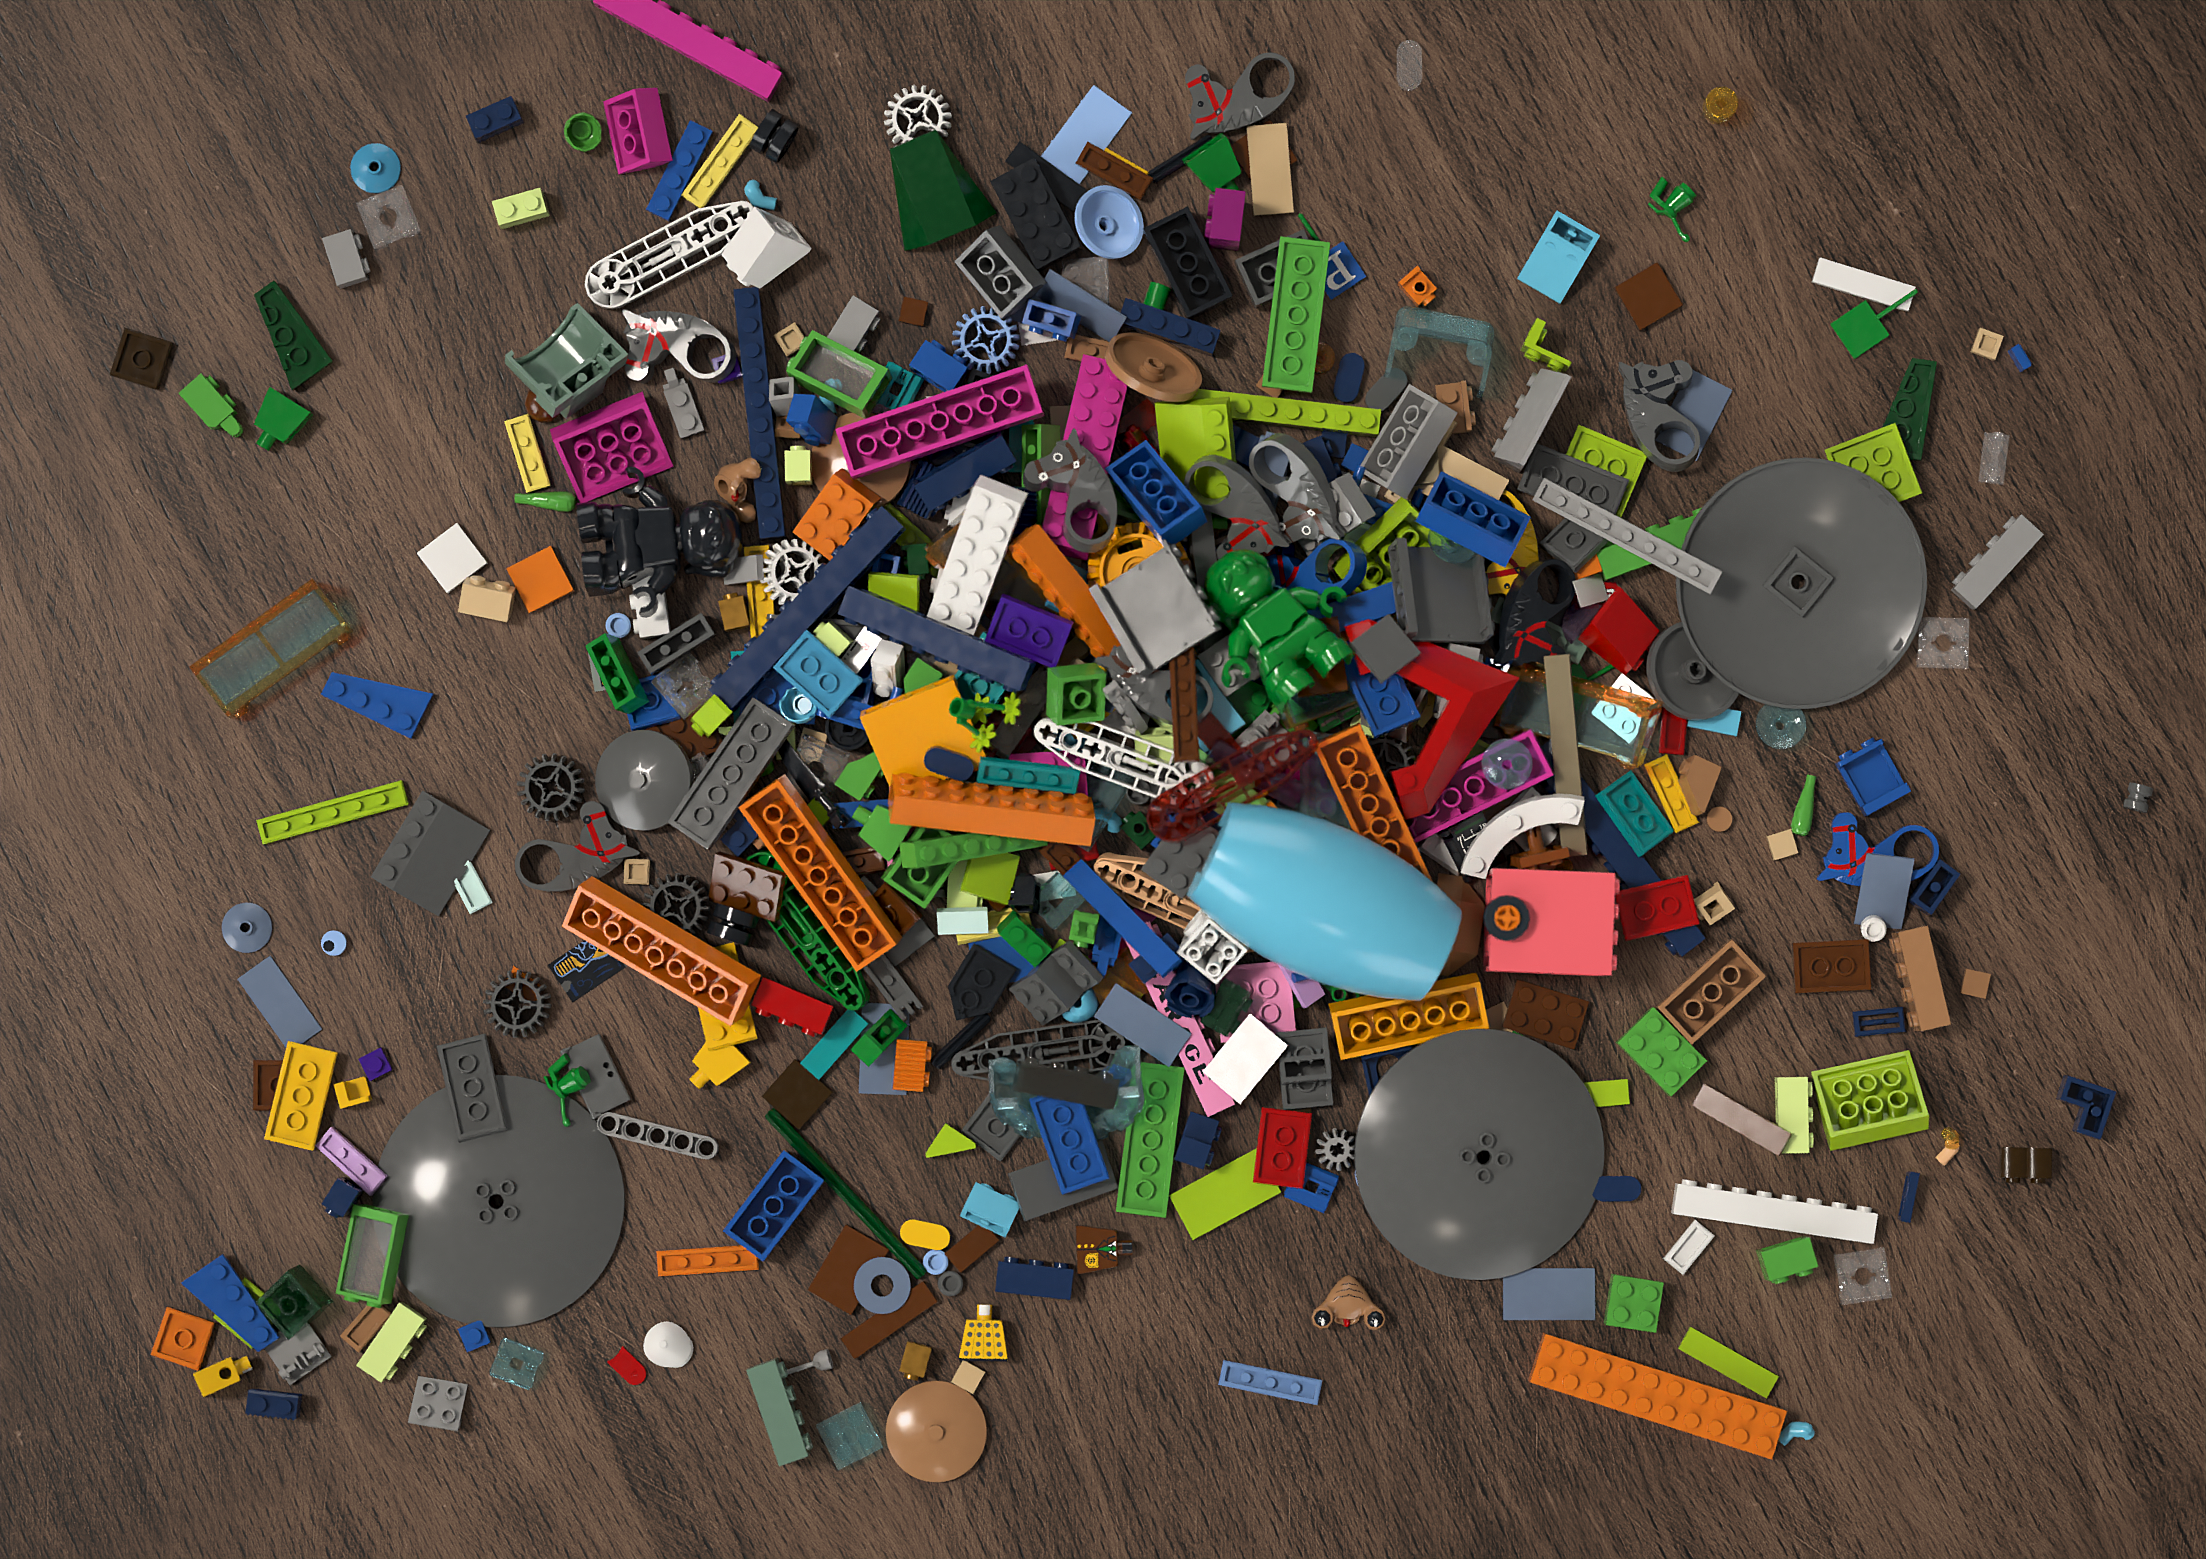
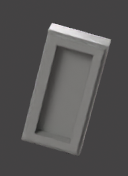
[724,555,764,585]

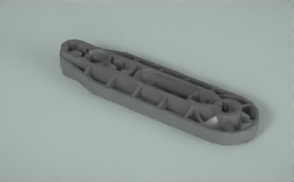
[951,1020,1138,1084]

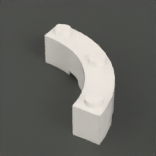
[1461,793,1585,879]

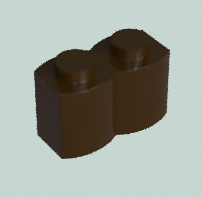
[1999,1147,2052,1183]

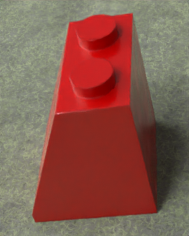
[1578,586,1659,676]

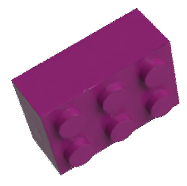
[1204,188,1246,251]

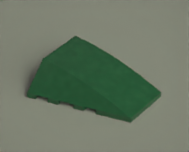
[889,129,997,251]

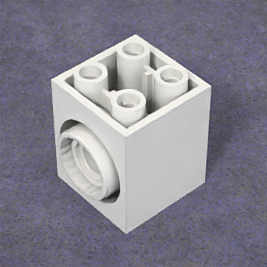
[1177,909,1249,984]

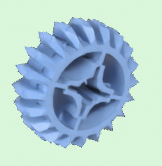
[952,306,1020,374]

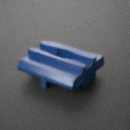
[1284,1163,1339,1213]

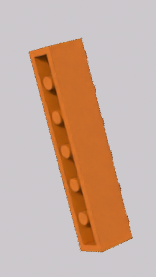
[1008,524,1121,658]

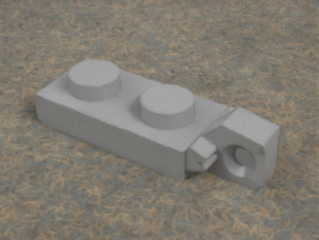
[663,368,705,439]
[1102,680,1148,734]

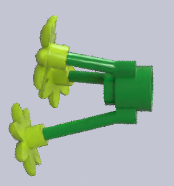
[949,692,1021,753]

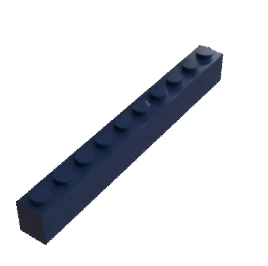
[733,287,786,541]
[709,506,906,712]
[1541,739,1706,957]

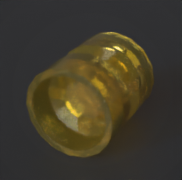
[1702,87,1738,124]

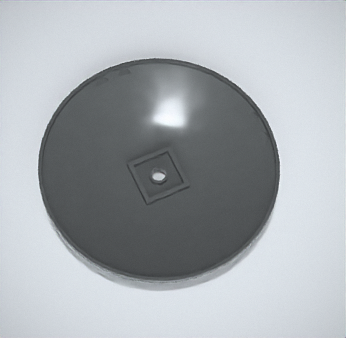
[1675,457,1927,709]
[1354,1029,1604,1280]
[373,1075,625,1327]

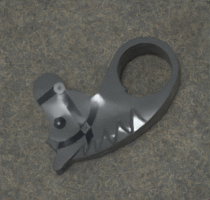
[1618,360,1700,472]

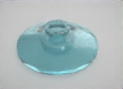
[1428,530,1475,564]
[1756,704,1806,749]
[1482,739,1533,789]

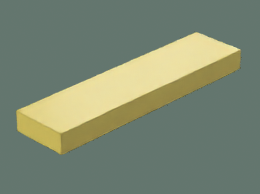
[682,114,758,208]

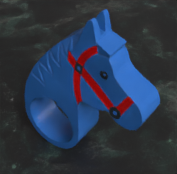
[1263,539,1367,604]
[1817,812,1939,886]

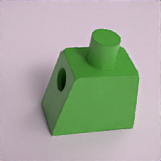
[851,804,912,862]

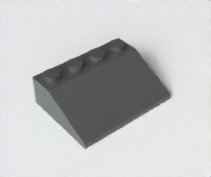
[371,790,491,916]

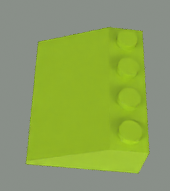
[1155,397,1236,499]
[1332,497,1455,618]
[1811,1050,1929,1151]

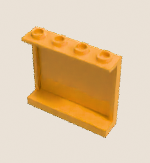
[860,674,989,787]

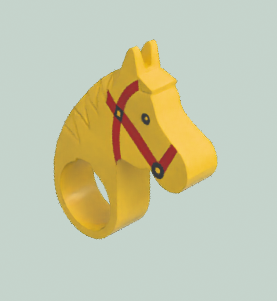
[1485,490,1539,596]

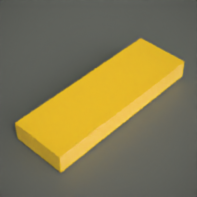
[1644,754,1699,833]

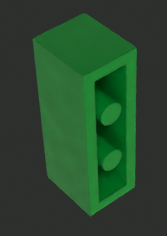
[585,633,649,714]

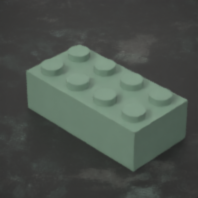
[746,1357,813,1466]

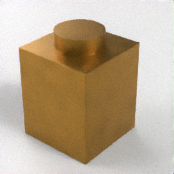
[718,593,750,632]
[899,1341,932,1381]

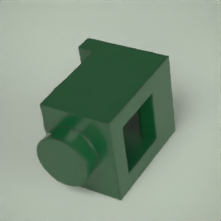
[901,543,931,580]
[1121,811,1159,850]

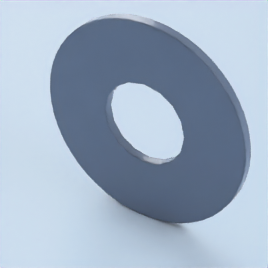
[854,1257,911,1314]

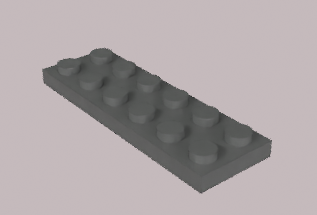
[668,697,795,851]

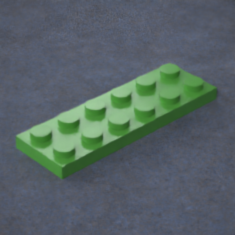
[1262,236,1330,393]
[1116,1061,1184,1218]

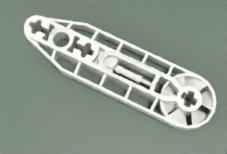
[585,201,754,309]
[1034,717,1215,809]

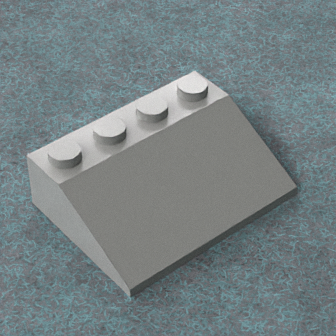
[1491,368,1571,473]

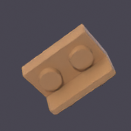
[1435,380,1476,434]

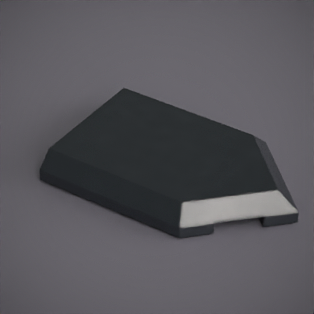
[948,943,1017,1021]

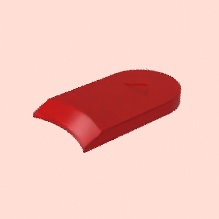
[607,1346,646,1385]

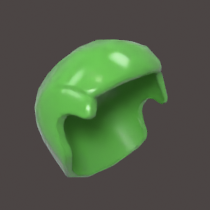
[564,112,602,152]

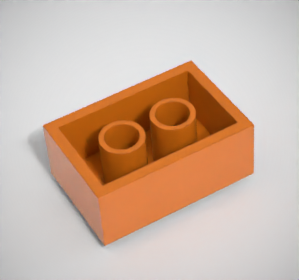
[793,468,881,560]

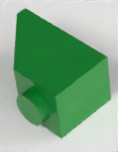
[851,1009,908,1067]

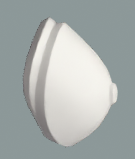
[644,1322,694,1368]

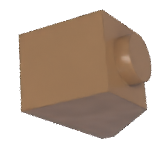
[1678,755,1722,816]

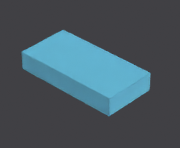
[1687,709,1742,736]

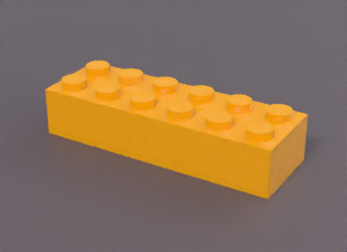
[1328,973,1489,1060]

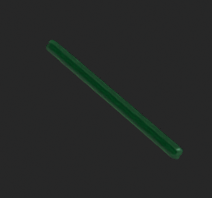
[765,1108,927,1279]

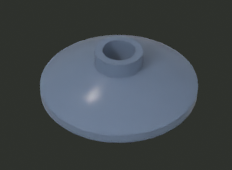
[222,903,272,953]

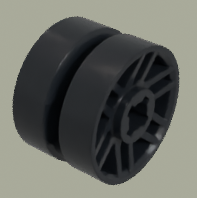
[749,109,800,164]
[825,719,869,752]
[707,903,760,947]

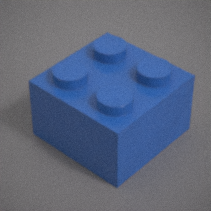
[909,340,969,392]

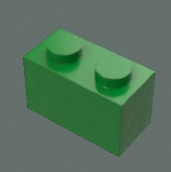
[996,910,1052,967]

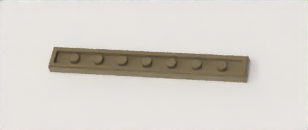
[1544,654,1588,856]

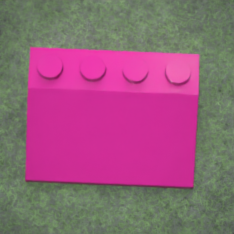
[550,391,673,503]

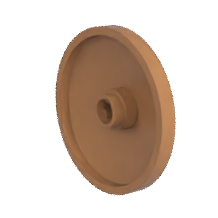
[1105,332,1202,402]
[811,413,911,509]
[886,1380,987,1482]

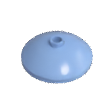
[1075,185,1144,259]

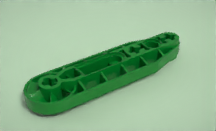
[746,850,870,1010]

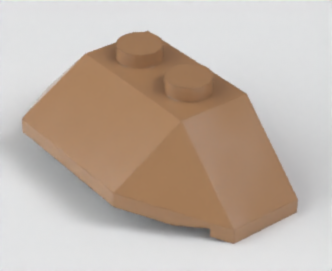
[1436,873,1485,976]

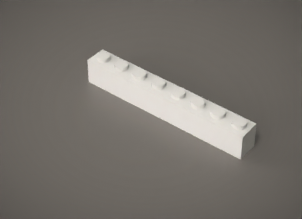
[1671,1179,1878,1244]

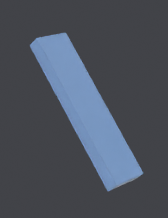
[1218,1360,1322,1405]

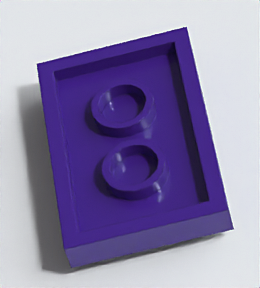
[984,594,1073,667]

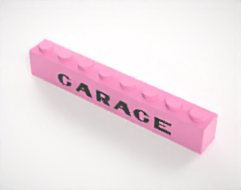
[1126,921,1235,1117]

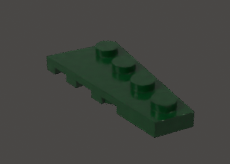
[254,280,333,391]
[1882,358,1937,461]

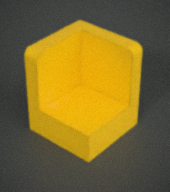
[334,1077,372,1109]

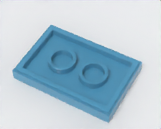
[773,630,863,718]

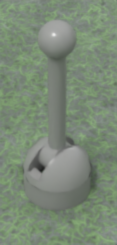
[787,1349,833,1374]

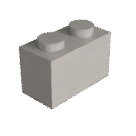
[322,229,371,289]
[827,296,881,353]

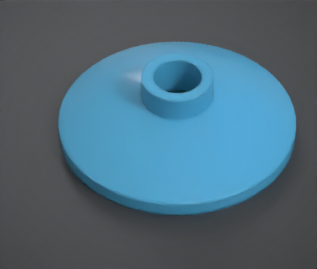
[350,143,401,193]

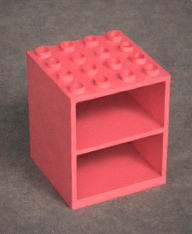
[1483,868,1619,976]

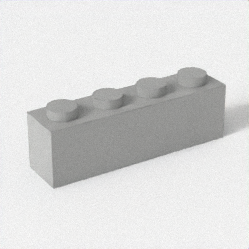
[1951,514,2044,610]

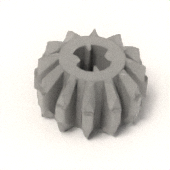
[1315,1128,1355,1171]

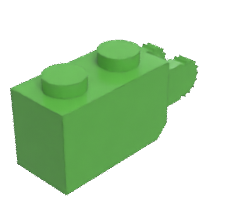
[179,373,244,438]
[1069,910,1099,949]

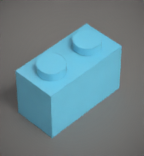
[960,1182,1019,1237]

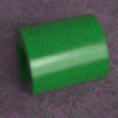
[1143,282,1171,310]

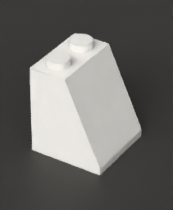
[721,206,812,288]

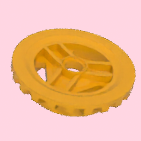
[1087,522,1189,587]

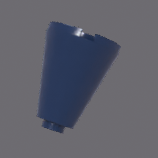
[1164,959,1215,1018]

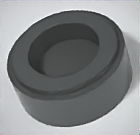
[938,1271,963,1296]

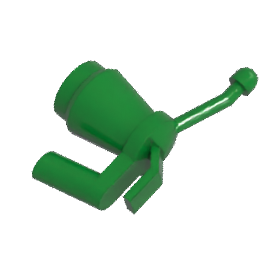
[1648,176,1697,242]
[544,1053,591,1127]

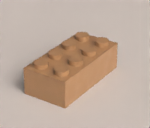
[1889,926,1951,1031]
[1655,939,1766,1045]

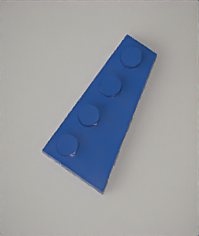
[321,672,434,739]
[181,1254,280,1352]

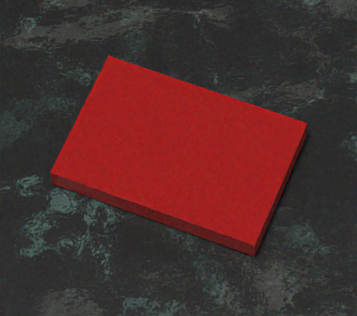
[1614,875,1700,941]
[1253,1107,1312,1189]

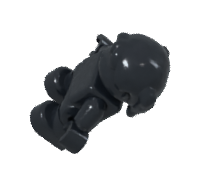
[577,467,743,618]

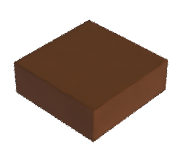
[899,297,928,327]

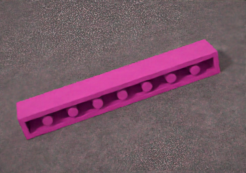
[593,0,783,103]

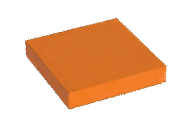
[506,546,574,614]
[151,1307,216,1371]

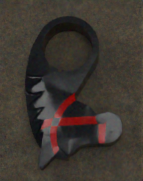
[1493,559,1576,671]

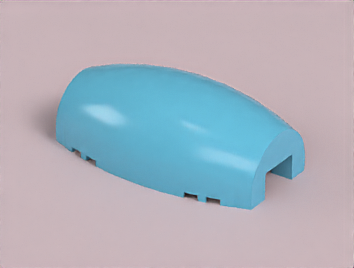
[1187,802,1462,1001]

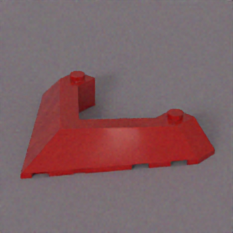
[1345,619,1519,820]

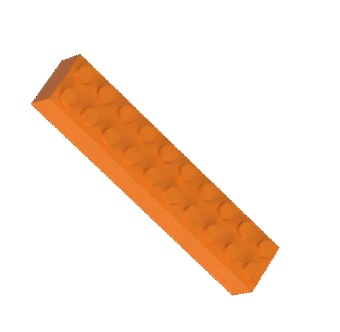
[1528,1333,1787,1459]

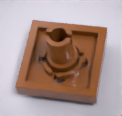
[1507,825,1570,870]

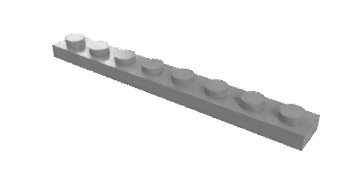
[1533,478,1723,594]

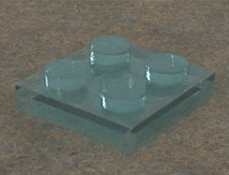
[816,1402,884,1470]

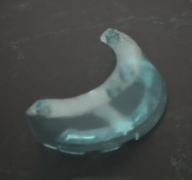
[989,1046,1144,1141]

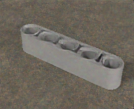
[597,1112,719,1159]

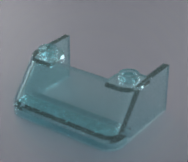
[1384,306,1494,398]

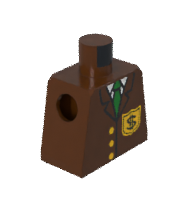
[1076,1225,1133,1274]

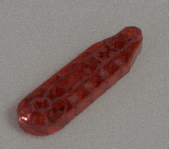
[1147,729,1319,843]

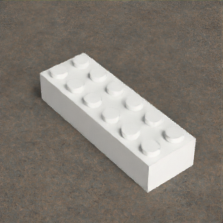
[927,475,1028,635]

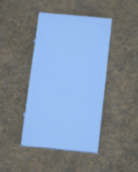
[1041,85,1132,184]

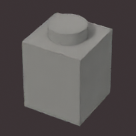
[769,376,801,417]

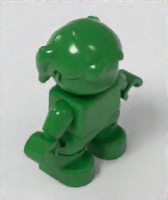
[1203,549,1355,714]

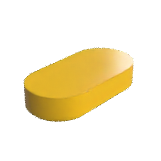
[900,1219,950,1250]

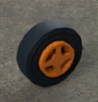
[1484,895,1530,941]

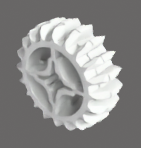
[884,85,952,144]
[760,539,822,605]

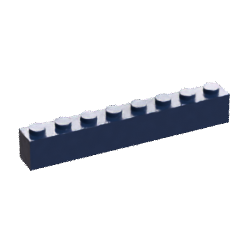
[838,585,1037,693]

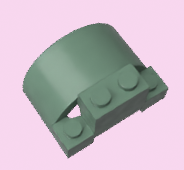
[505,303,629,419]

